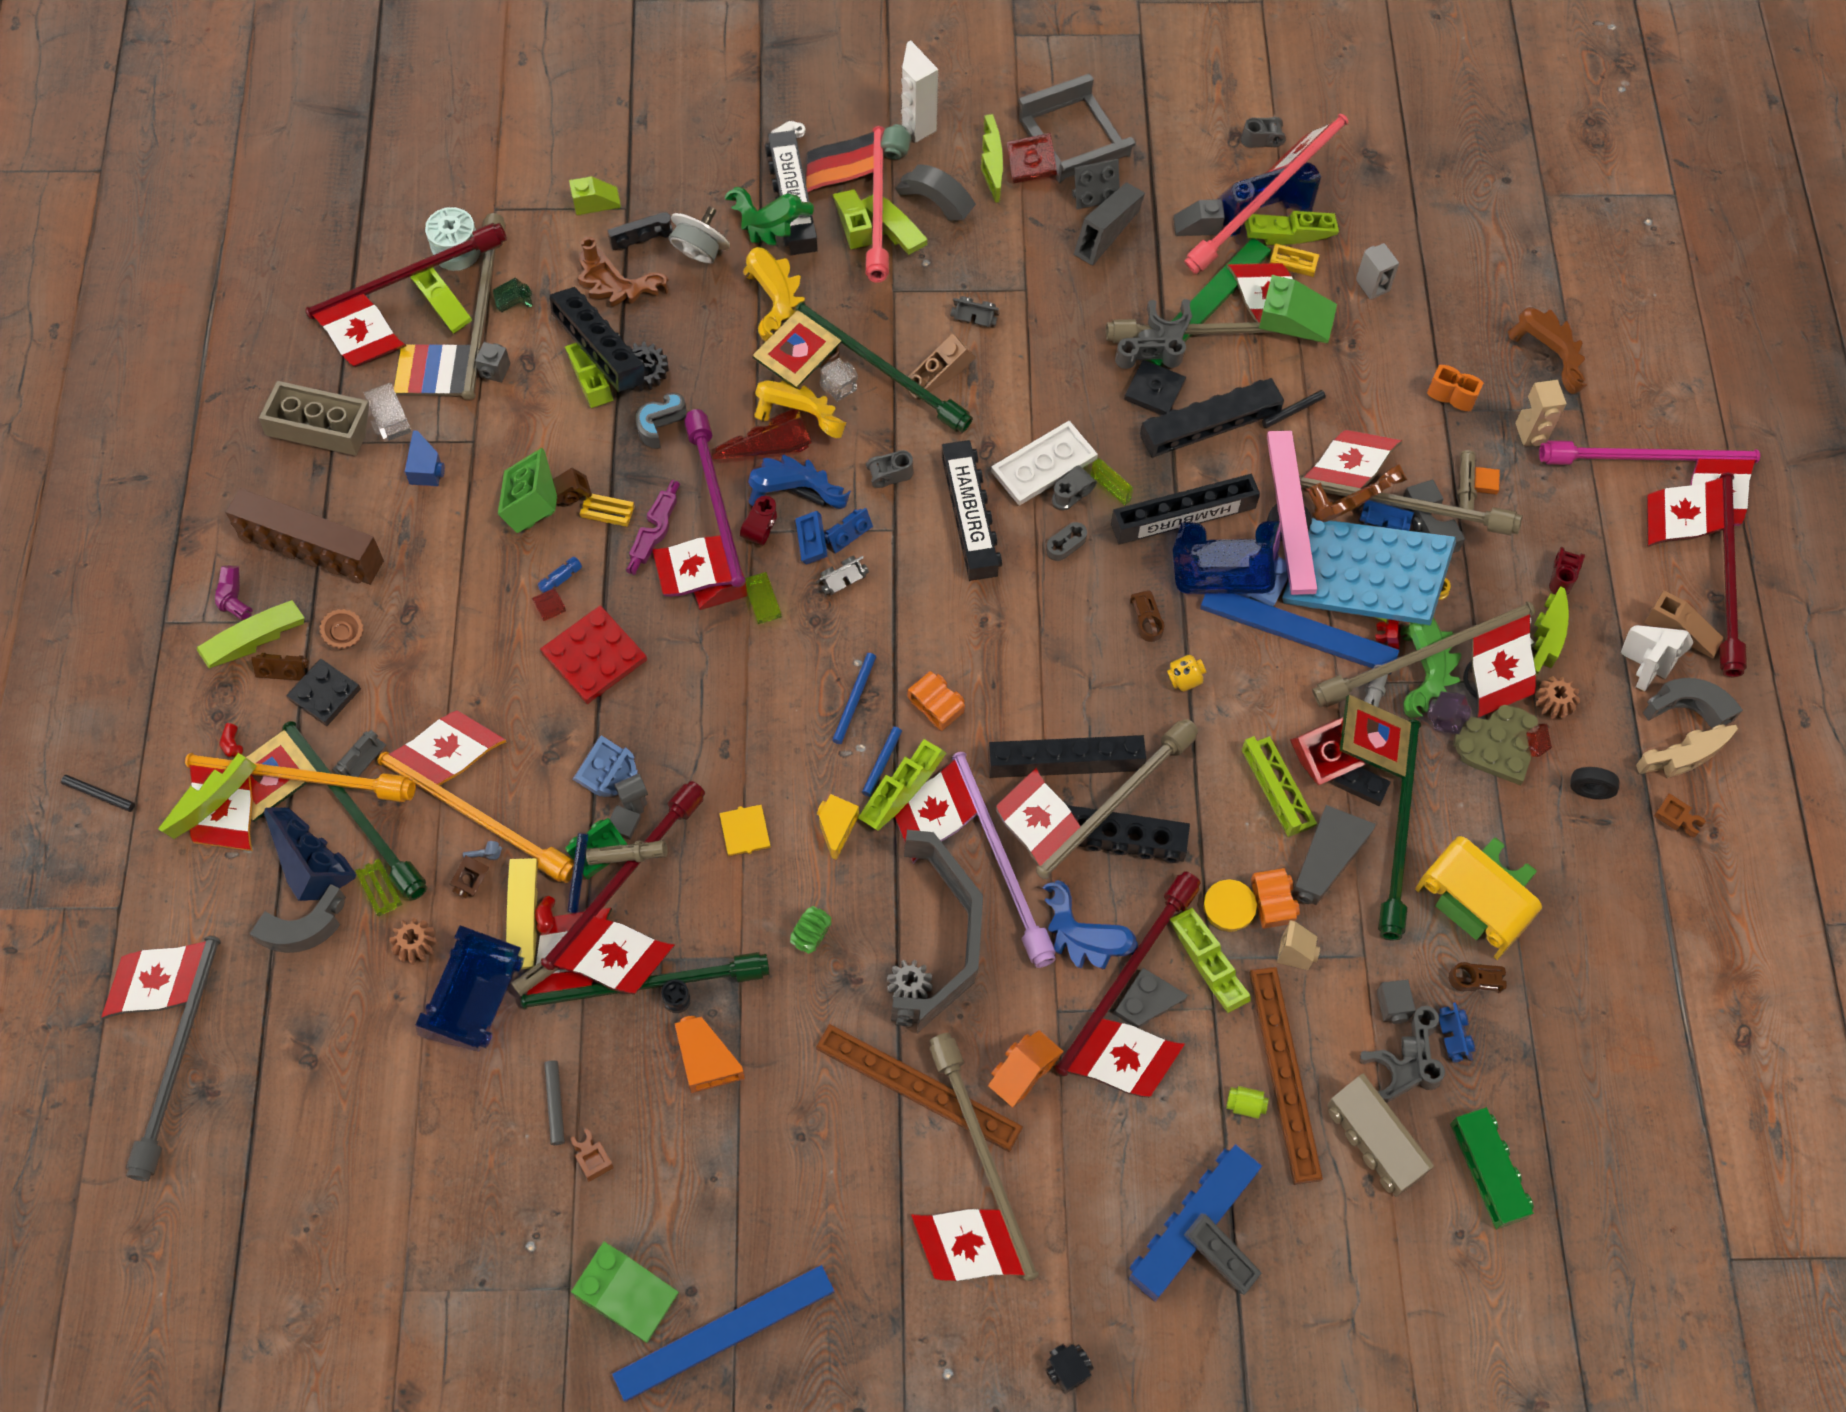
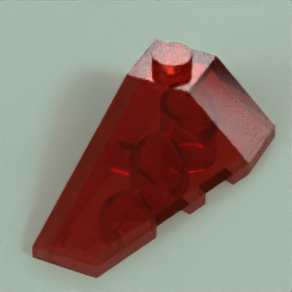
[712,408,812,459]

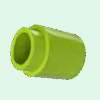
[1226,1086,1269,1119]

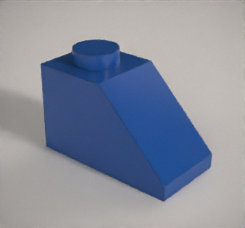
[405,430,445,486]

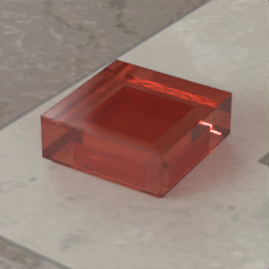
[532,588,566,621]
[1526,724,1552,757]

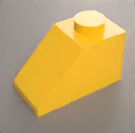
[817,794,859,860]

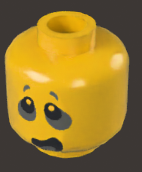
[1167,654,1207,692]

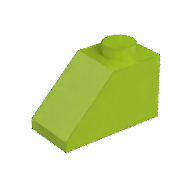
[569,176,621,216]

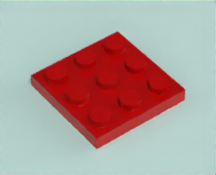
[540,605,647,704]

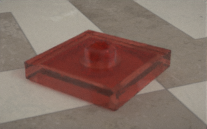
[1007,133,1058,184]

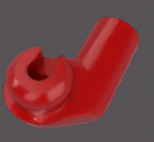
[219,723,243,758]
[535,896,555,934]

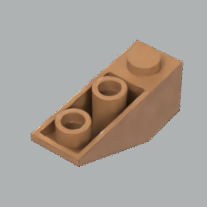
[908,333,976,400]
[1644,590,1724,658]

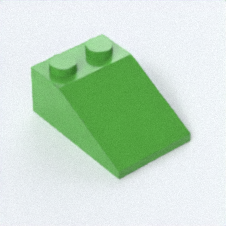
[1259,275,1337,343]
[498,448,557,533]
[571,1242,679,1343]

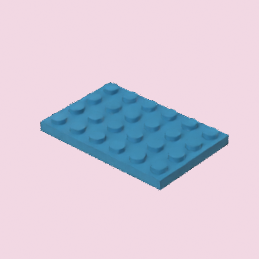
[1282,518,1456,625]

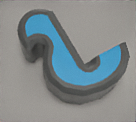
[635,393,687,449]

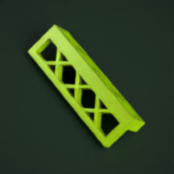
[1242,736,1317,837]

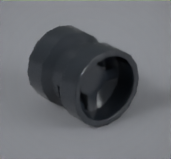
[661,979,691,1013]

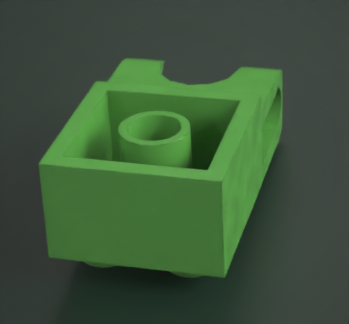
[1435,837,1537,941]

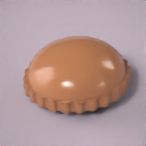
[319,609,364,650]

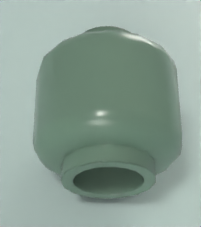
[880,124,912,160]

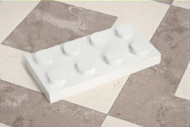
[991,421,1098,506]

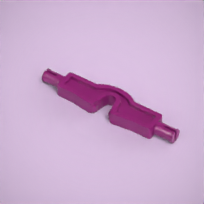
[626,480,680,575]

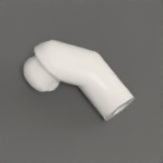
[771,121,805,138]

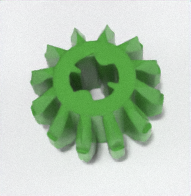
[790,906,832,954]

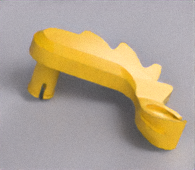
[743,247,805,342]
[754,380,846,438]

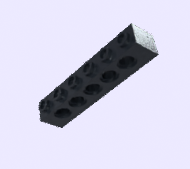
[550,286,646,392]
[1067,805,1190,863]

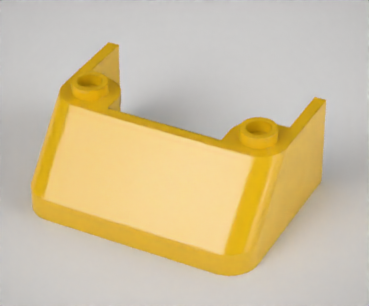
[1415,836,1542,960]

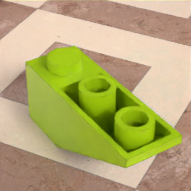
[833,190,872,249]

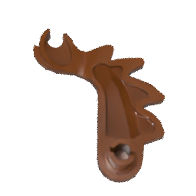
[578,237,669,307]
[1508,307,1587,394]
[1306,464,1407,522]

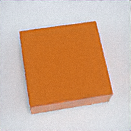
[1475,467,1500,494]

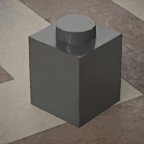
[1376,979,1416,1024]

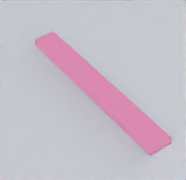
[1267,431,1317,595]

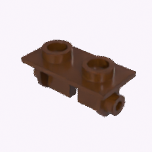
[251,652,309,681]

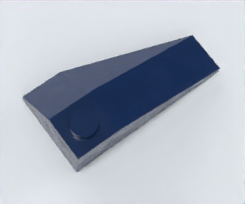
[264,808,356,901]

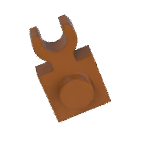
[1654,793,1706,837]
[571,1129,614,1182]

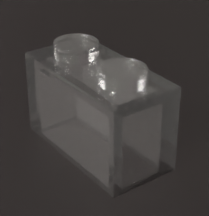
[363,382,411,442]

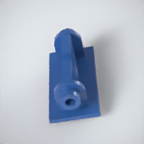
[1359,500,1414,531]
[824,508,873,554]
[1438,1002,1476,1063]

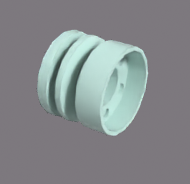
[425,207,480,271]

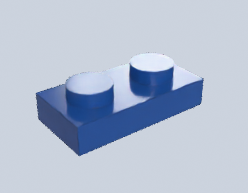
[795,511,828,565]

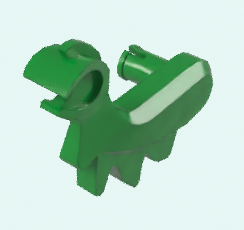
[725,187,814,246]

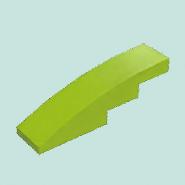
[981,114,1003,203]
[861,195,928,255]
[197,600,305,668]
[858,739,946,831]
[158,753,257,839]
[1170,908,1251,1013]

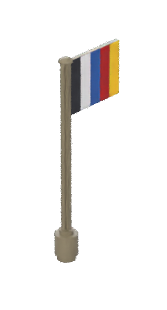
[393,213,506,400]

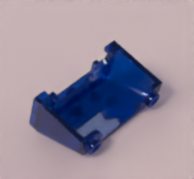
[1217,162,1322,237]
[1172,521,1281,594]
[415,925,525,1052]

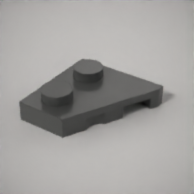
[1115,968,1188,1028]

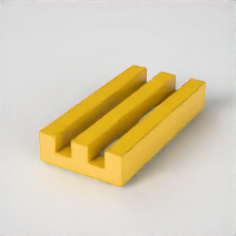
[1270,244,1319,277]
[580,494,635,527]

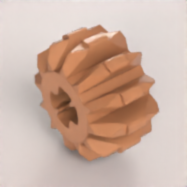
[1535,676,1580,720]
[390,917,437,965]

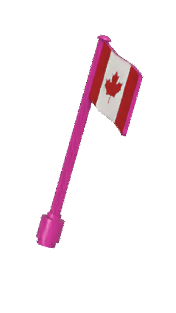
[1539,440,1761,526]

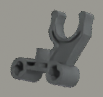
[1115,299,1192,369]
[1359,1006,1445,1103]

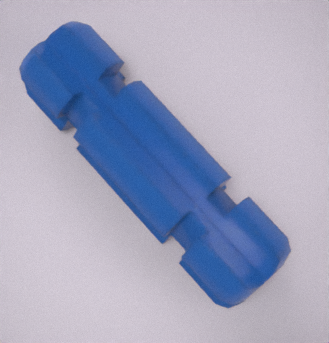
[538,556,582,595]

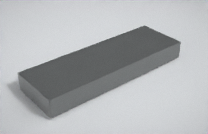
[1184,1213,1262,1295]

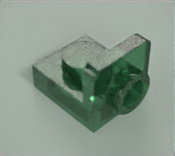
[493,277,532,312]

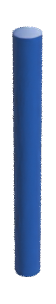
[832,653,876,744]

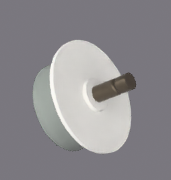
[668,206,730,264]

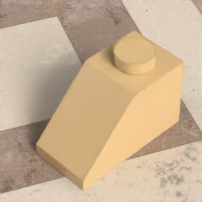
[1277,920,1320,970]

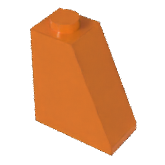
[675,1016,745,1093]

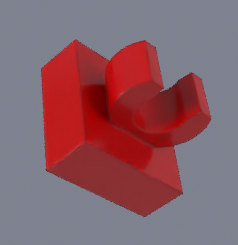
[1375,619,1401,650]

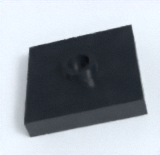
[1124,360,1186,415]

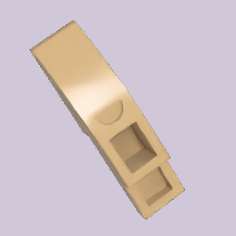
[1636,724,1738,778]

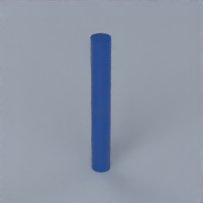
[862,727,902,797]

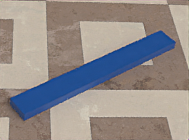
[1200,585,1399,675]
[612,1265,835,1402]

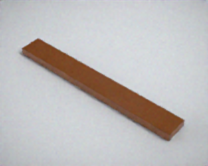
[1249,967,1323,1185]
[816,1024,1023,1153]

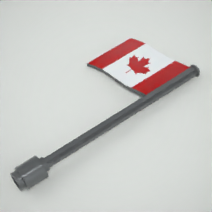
[101,936,221,1182]

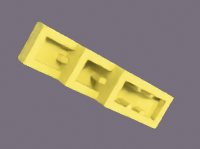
[506,858,538,970]

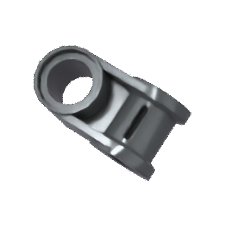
[1241,117,1286,148]
[866,450,914,488]
[1052,465,1097,511]

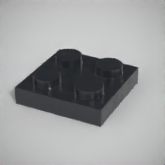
[286,659,361,726]

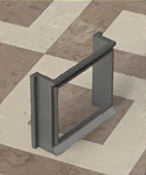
[1019,73,1136,184]

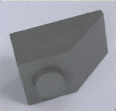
[1173,199,1224,236]

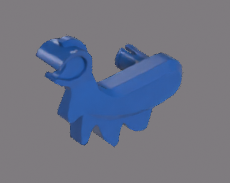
[748,455,851,509]
[1043,880,1139,970]

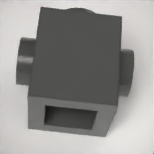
[475,342,511,383]

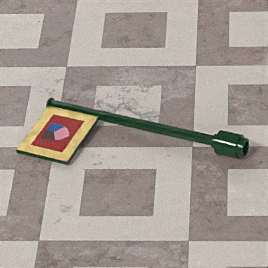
[752,302,973,433]
[1339,695,1421,940]
[246,721,427,901]

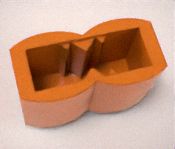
[1427,365,1484,411]
[907,671,965,731]
[1251,868,1300,929]

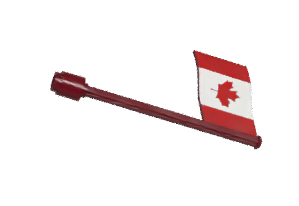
[305,223,508,368]
[1647,472,1747,677]
[541,781,705,995]
[1054,871,1201,1098]

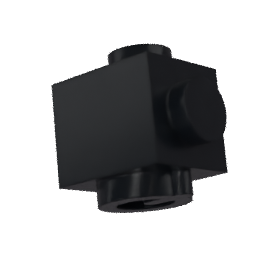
[1045,1344,1094,1394]

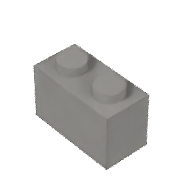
[1356,243,1399,300]

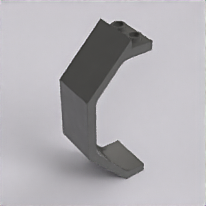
[891,830,983,1033]

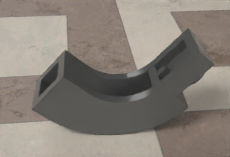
[895,165,976,221]
[1643,678,1743,729]
[250,884,346,953]

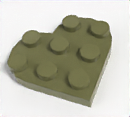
[1453,705,1539,786]

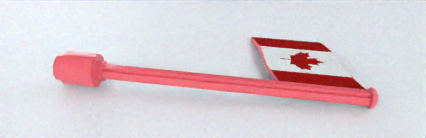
[1184,114,1348,274]

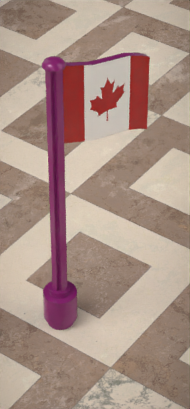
[652,409,746,597]

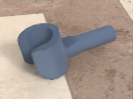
[463,841,502,860]

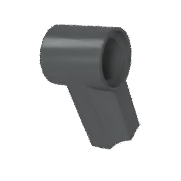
[614,773,648,814]

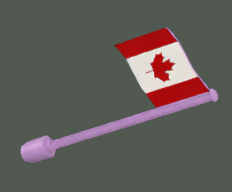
[894,752,1056,968]

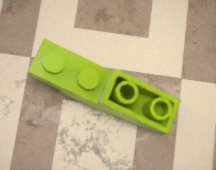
[1245,211,1339,245]
[410,258,472,334]
[1533,587,1569,676]

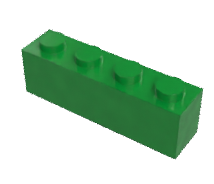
[1450,1107,1534,1230]

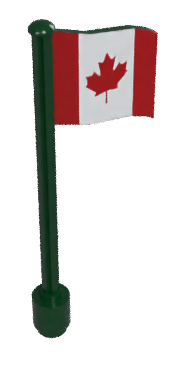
[520,908,770,1010]

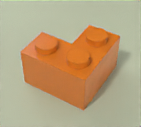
[988,1030,1064,1108]

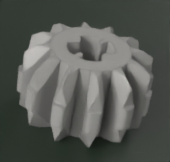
[887,960,932,999]

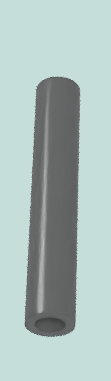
[544,1061,565,1145]

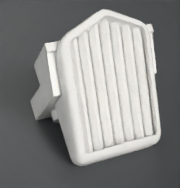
[1621,625,1693,691]

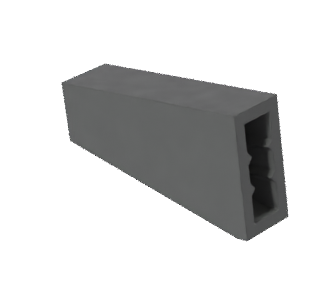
[1074,182,1145,266]
[1292,805,1376,905]

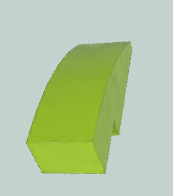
[565,343,613,408]

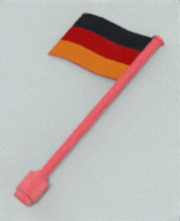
[806,126,889,283]

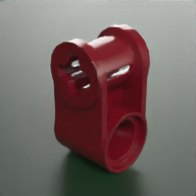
[740,496,777,546]
[1549,547,1585,595]

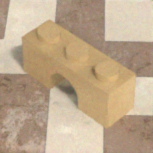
[1516,380,1566,447]

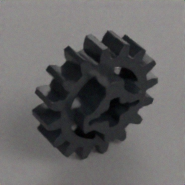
[631,342,669,391]

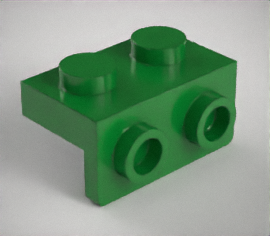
[565,818,628,880]

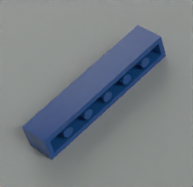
[1129,1144,1262,1302]

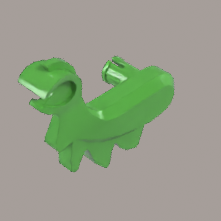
[1400,617,1462,719]

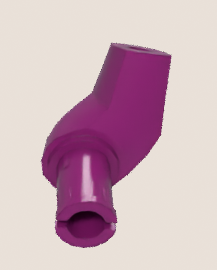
[215,565,253,621]

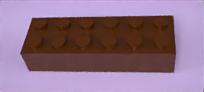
[226,488,384,585]

